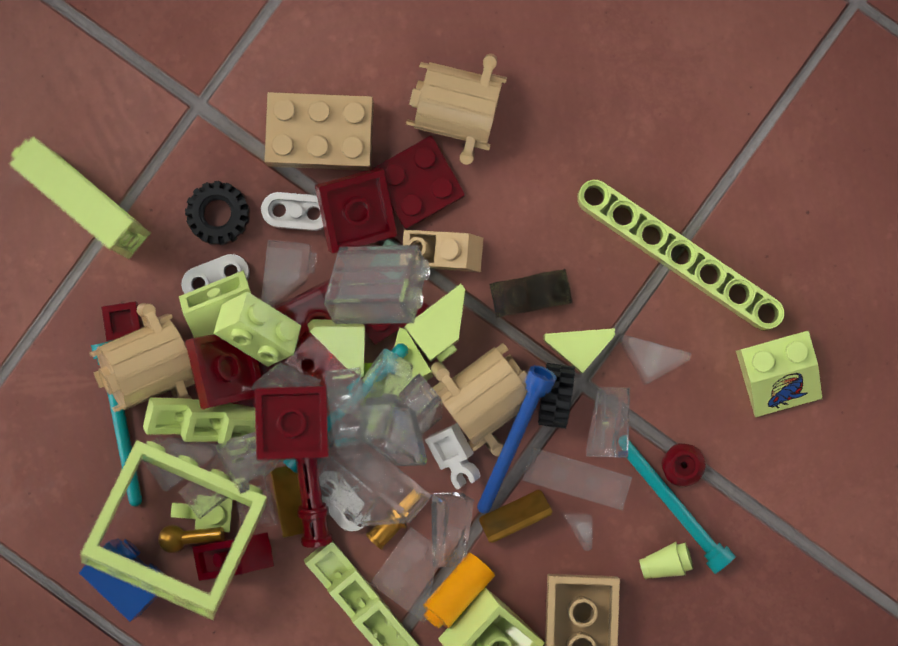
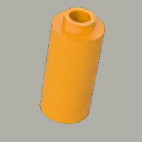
[423,553,495,629]

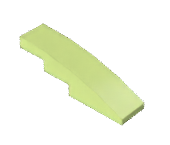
[143,397,256,449]
[304,540,420,646]

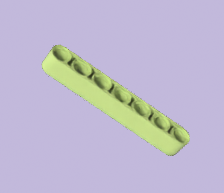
[577,180,784,330]

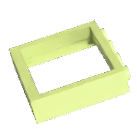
[9,137,151,259]
[81,440,267,620]

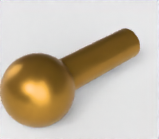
[158,525,224,553]

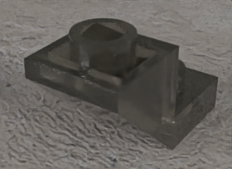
[489,269,573,318]

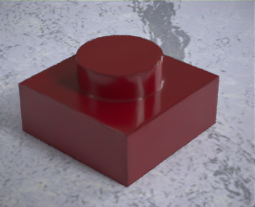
[101,301,141,342]

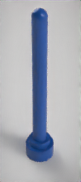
[477,366,556,514]

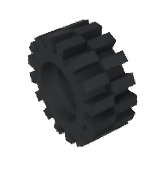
[185,181,250,245]
[538,362,575,429]

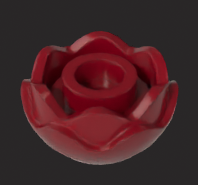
[662,443,706,487]

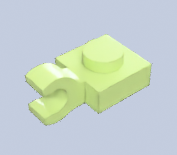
[171,494,233,533]

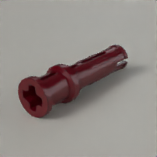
[296,459,333,548]

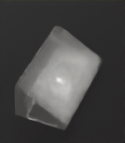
[561,512,592,551]

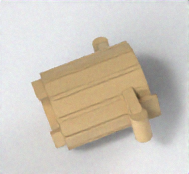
[406,54,507,165]
[89,303,195,412]
[429,343,527,456]

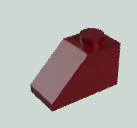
[192,532,274,581]

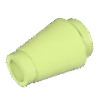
[639,542,694,580]

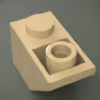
[401,230,483,272]

